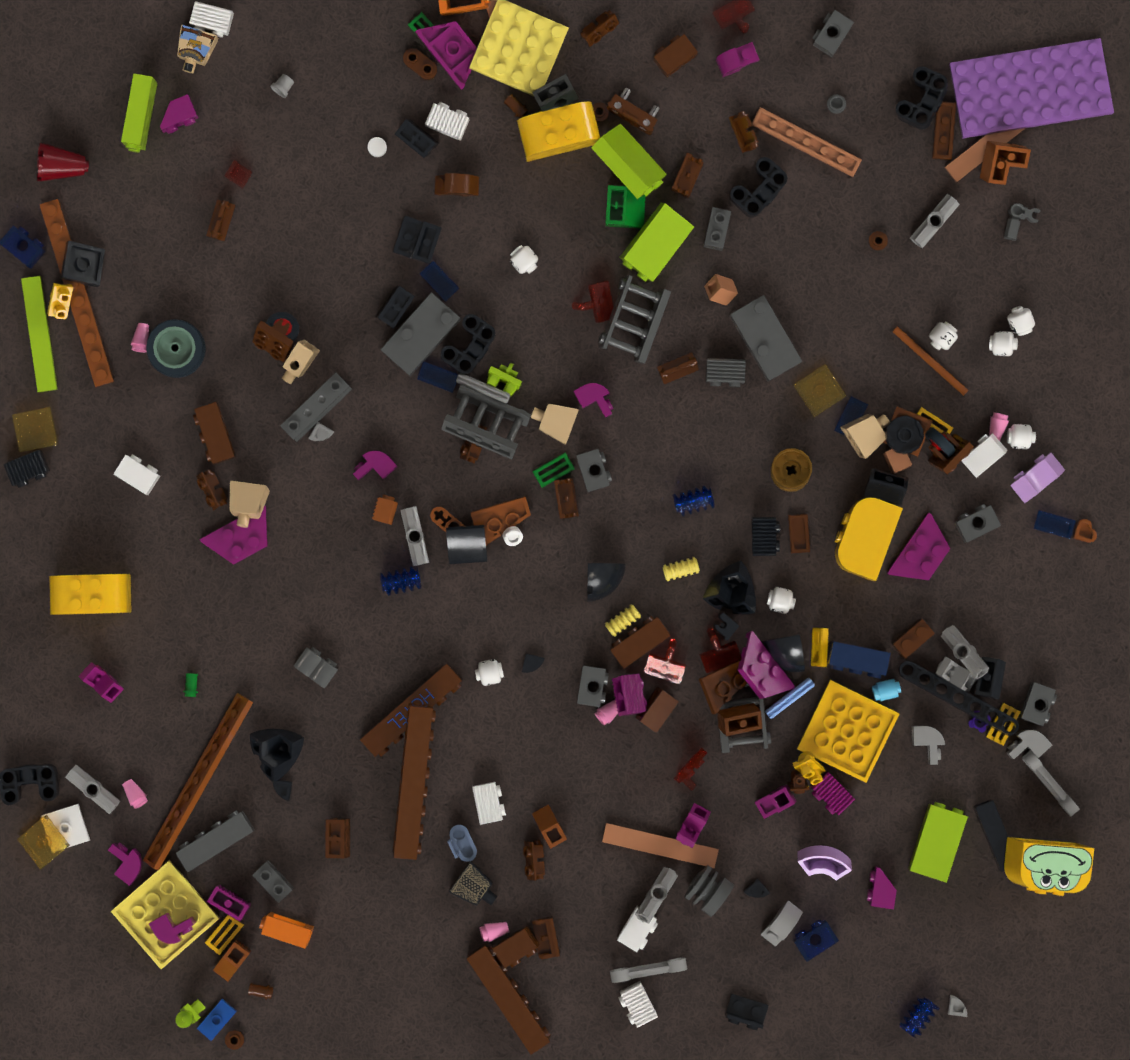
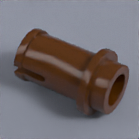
[504,94,528,118]
[248,983,274,1000]

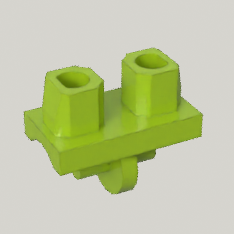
[487,363,522,397]
[175,999,205,1028]

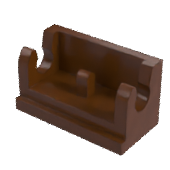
[671,153,704,198]
[554,478,579,519]
[635,686,679,733]
[325,818,350,859]
[532,916,560,959]

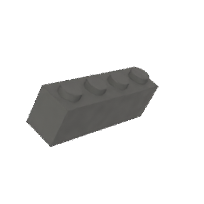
[176,810,255,872]

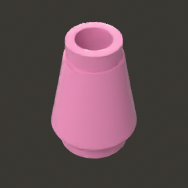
[131,323,149,353]
[989,412,1009,441]
[595,700,618,725]
[122,779,148,809]
[480,922,509,942]

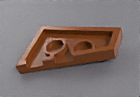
[470,496,531,546]

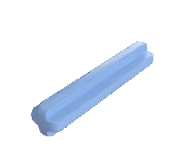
[765,678,815,719]

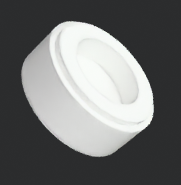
[368,137,387,157]
[503,526,523,546]

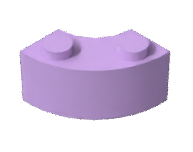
[1010,453,1065,503]
[798,845,852,880]

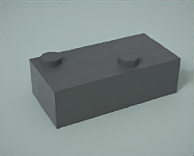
[381,292,461,377]
[729,295,802,382]

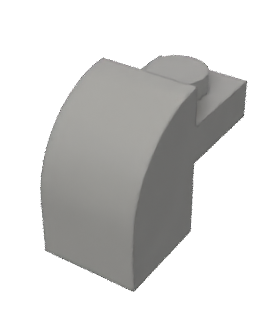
[936,656,976,693]
[911,726,945,765]
[1006,729,1052,759]
[761,901,803,946]

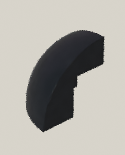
[703,561,756,614]
[587,563,626,602]
[761,634,805,672]
[250,729,304,783]

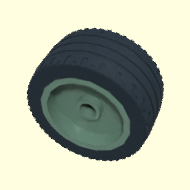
[146,319,206,378]

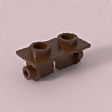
[580,10,620,47]
[729,111,759,153]
[206,199,236,242]
[657,352,699,385]
[460,424,487,464]
[196,469,227,511]
[787,769,810,794]
[523,840,545,881]

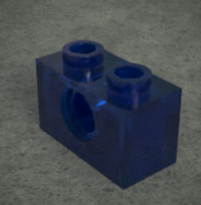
[0,225,46,269]
[793,919,839,962]

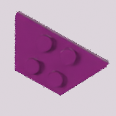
[415,21,477,90]
[199,505,268,565]
[887,513,950,580]
[738,631,795,699]

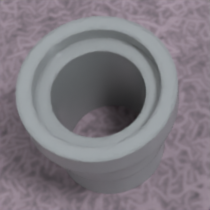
[270,74,294,98]

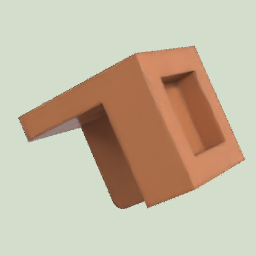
[704,274,738,305]
[883,449,912,474]

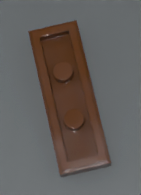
[932,101,956,160]

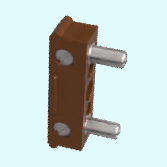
[606,88,659,135]

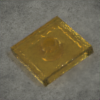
[793,364,846,417]
[12,407,58,452]
[17,815,70,870]

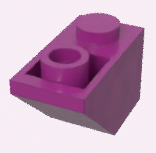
[160,94,199,134]
[867,866,897,910]

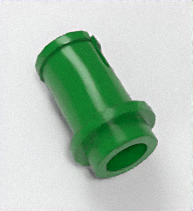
[183,673,198,697]

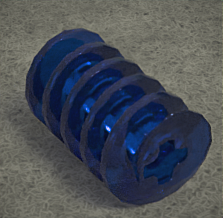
[672,486,715,516]
[380,566,422,596]
[899,997,940,1039]

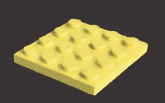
[469,0,569,96]
[111,860,220,969]

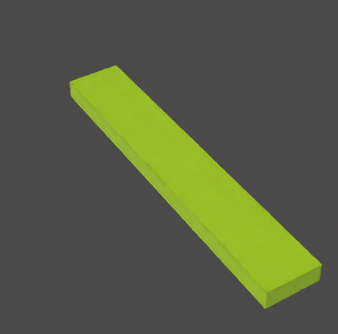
[21,276,58,392]

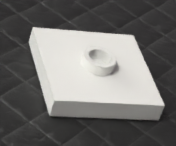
[41,804,90,852]

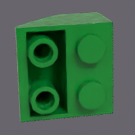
[605,185,646,229]

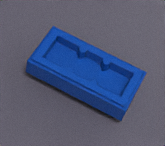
[197,998,237,1041]

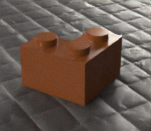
[979,141,1031,185]

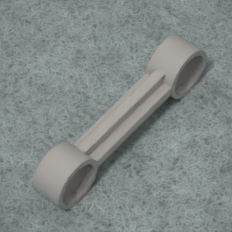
[1022,750,1080,817]
[610,957,687,983]

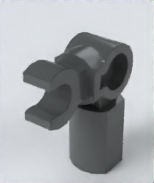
[1004,203,1041,241]

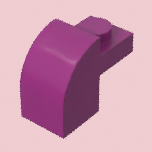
[716,42,760,77]
[573,383,614,418]
[353,451,398,480]
[78,662,124,703]
[755,784,797,819]
[676,803,711,848]
[108,843,143,886]
[149,913,196,944]

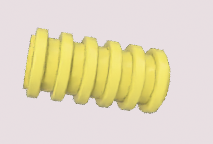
[663,557,700,581]
[605,604,641,637]

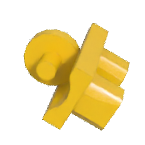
[47,283,73,319]
[793,751,825,785]

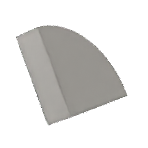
[308,422,335,441]
[947,995,967,1017]

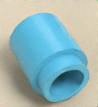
[872,679,901,701]

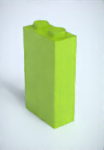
[121,74,157,153]
[591,123,667,199]
[619,203,694,282]
[908,802,968,883]

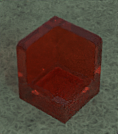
[225,160,253,189]

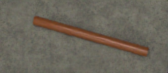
[893,326,968,396]

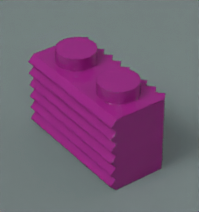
[612,674,647,716]
[811,771,855,815]
[207,884,251,921]

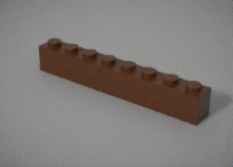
[392,703,436,860]

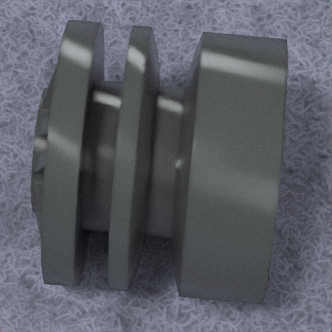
[684,865,734,917]

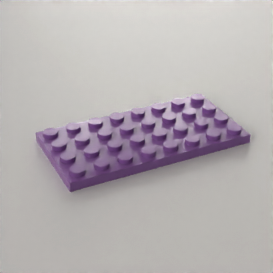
[949,38,1114,139]

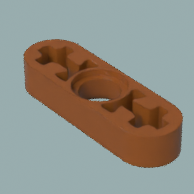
[430,507,465,532]

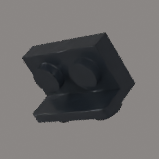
[725,993,769,1030]

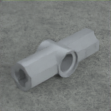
[910,194,960,249]
[400,506,430,566]
[941,625,989,679]
[65,764,121,814]
[635,867,678,924]

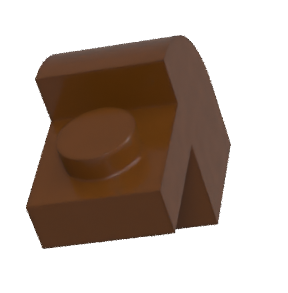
[434,173,479,197]

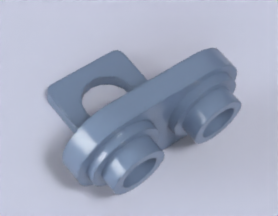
[447,825,477,862]

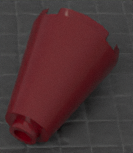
[37,143,89,181]

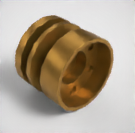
[771,448,812,492]

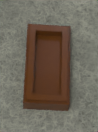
[788,514,810,554]

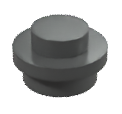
[827,94,846,114]

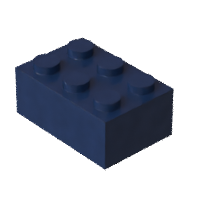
[827,641,891,679]

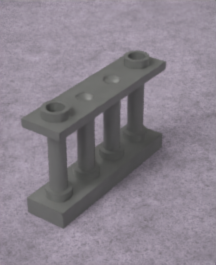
[598,275,671,364]
[280,373,352,442]
[441,385,531,459]
[719,683,771,753]

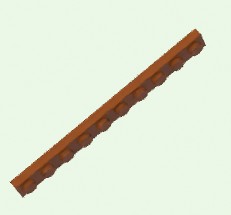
[40,199,114,387]
[143,693,253,870]

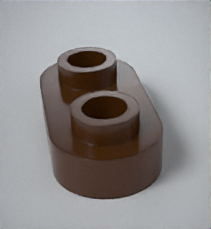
[403,48,437,80]

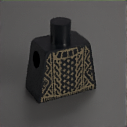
[449,861,497,906]

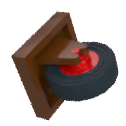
[252,312,299,363]
[925,427,974,475]

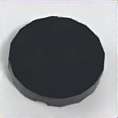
[885,416,924,455]

